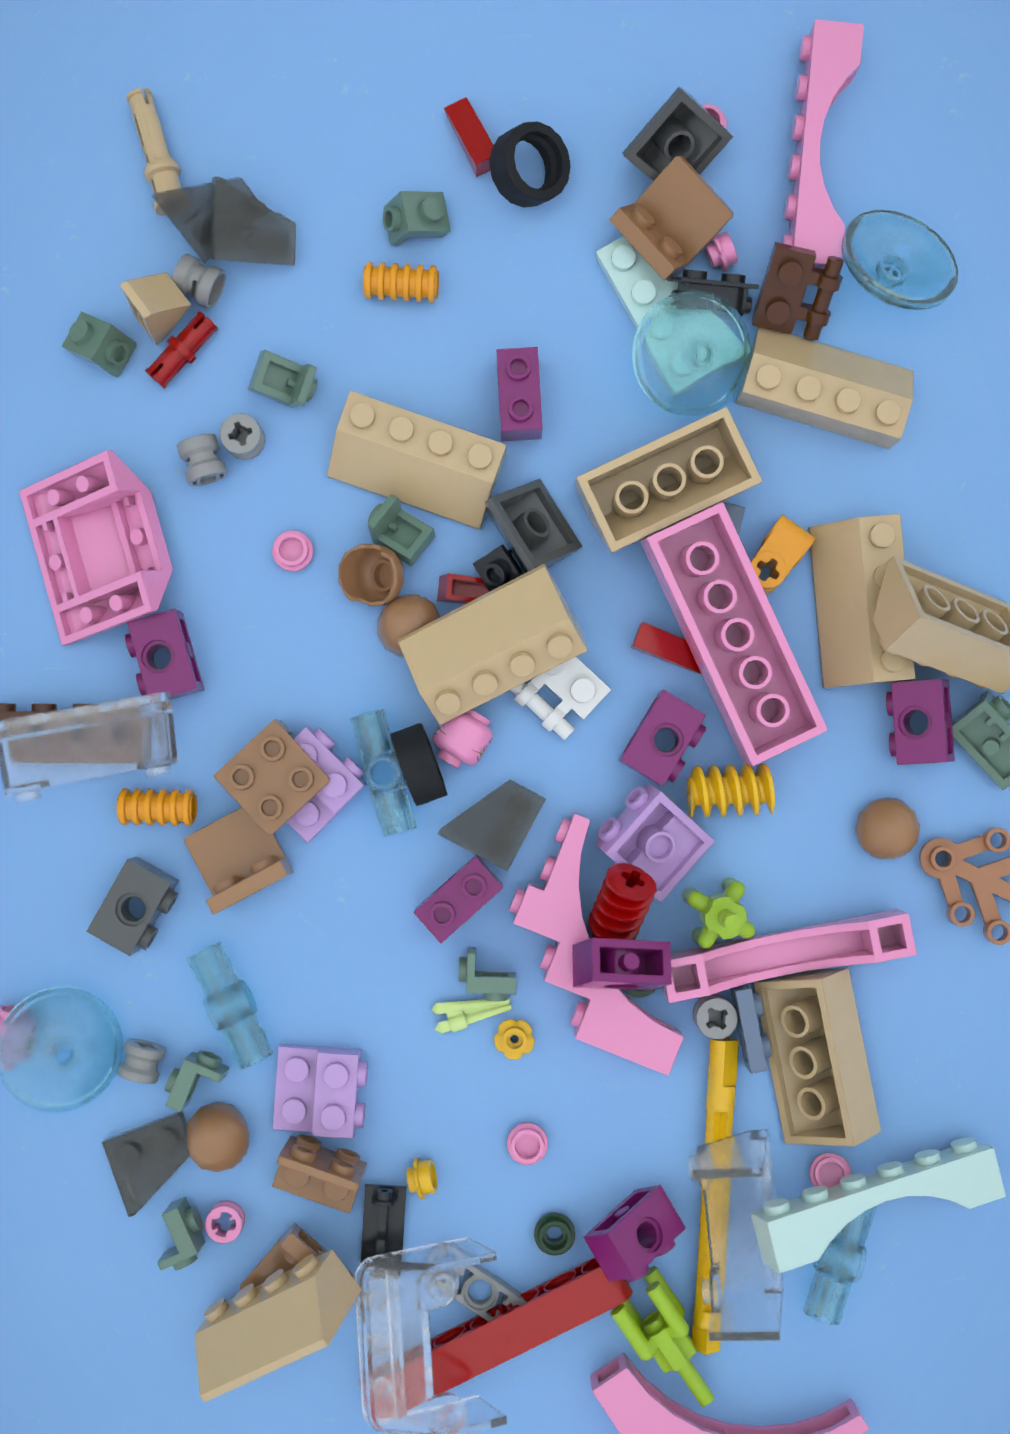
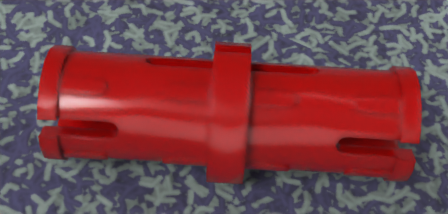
[144,311,219,389]

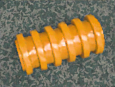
[363,261,439,303]
[116,788,197,826]

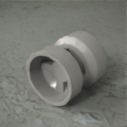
[172,254,226,309]
[176,434,228,487]

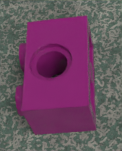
[496,347,543,442]
[125,609,205,704]
[886,679,955,765]
[618,689,706,786]
[413,854,503,944]
[572,938,672,990]
[583,1185,686,1282]

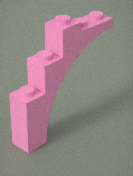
[509,813,684,1076]
[590,1353,869,1434]

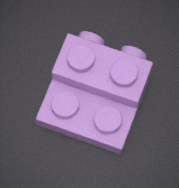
[287,727,367,843]
[595,783,715,903]
[273,1044,368,1139]

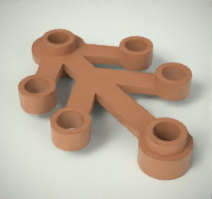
[919,827,1010,945]

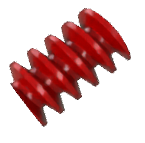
[587,863,657,940]

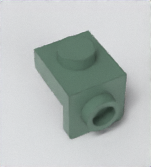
[383,191,451,245]
[61,311,137,377]
[248,350,317,408]
[368,494,436,567]
[459,947,517,1001]
[164,1050,229,1112]
[157,1197,206,1271]

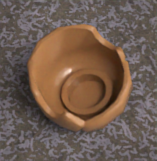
[338,544,404,606]
[377,594,441,657]
[855,798,920,859]
[187,1102,250,1172]

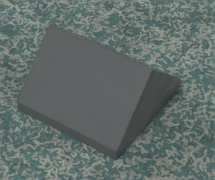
[622,87,733,181]
[485,479,582,573]

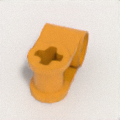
[750,514,816,594]

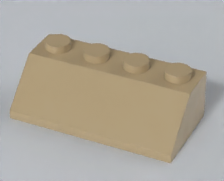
[735,327,914,449]
[327,391,506,530]
[574,407,763,553]
[808,514,916,688]
[872,556,1010,694]
[398,563,588,725]
[753,968,881,1147]
[195,1249,362,1402]

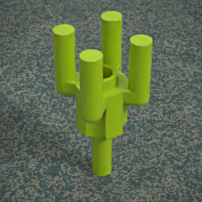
[682,878,755,949]
[610,1266,714,1407]

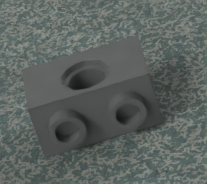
[86,857,179,956]

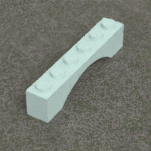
[751,1138,1006,1274]

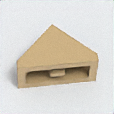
[119,272,191,345]

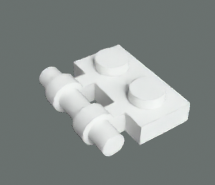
[510,657,611,740]

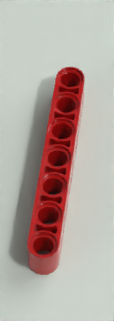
[359,1257,633,1421]

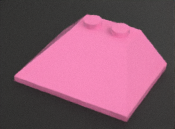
[19,450,173,646]

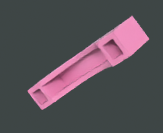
[782,19,864,269]
[663,909,917,1003]

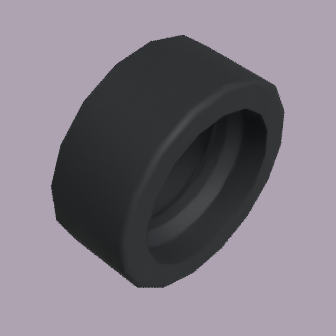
[489,121,571,208]
[390,723,447,806]

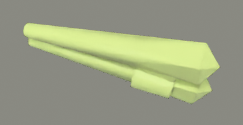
[431,997,512,1034]

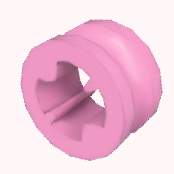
[205,1200,245,1243]

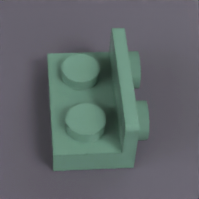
[952,690,1010,790]

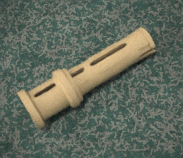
[126,88,190,216]

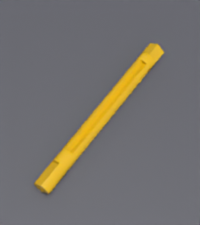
[692,1037,739,1355]

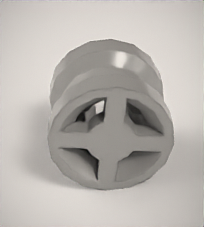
[220,413,265,460]
[693,994,738,1039]
[117,1039,166,1084]

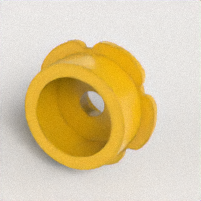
[494,1019,535,1060]
[406,1157,438,1200]

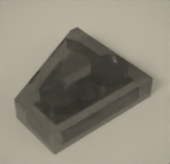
[151,177,267,263]
[211,177,296,266]
[438,780,546,871]
[102,1111,190,1217]

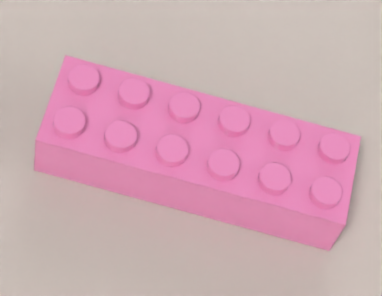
[640,502,828,766]

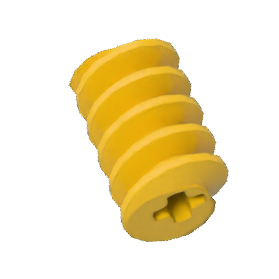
[686,763,775,818]

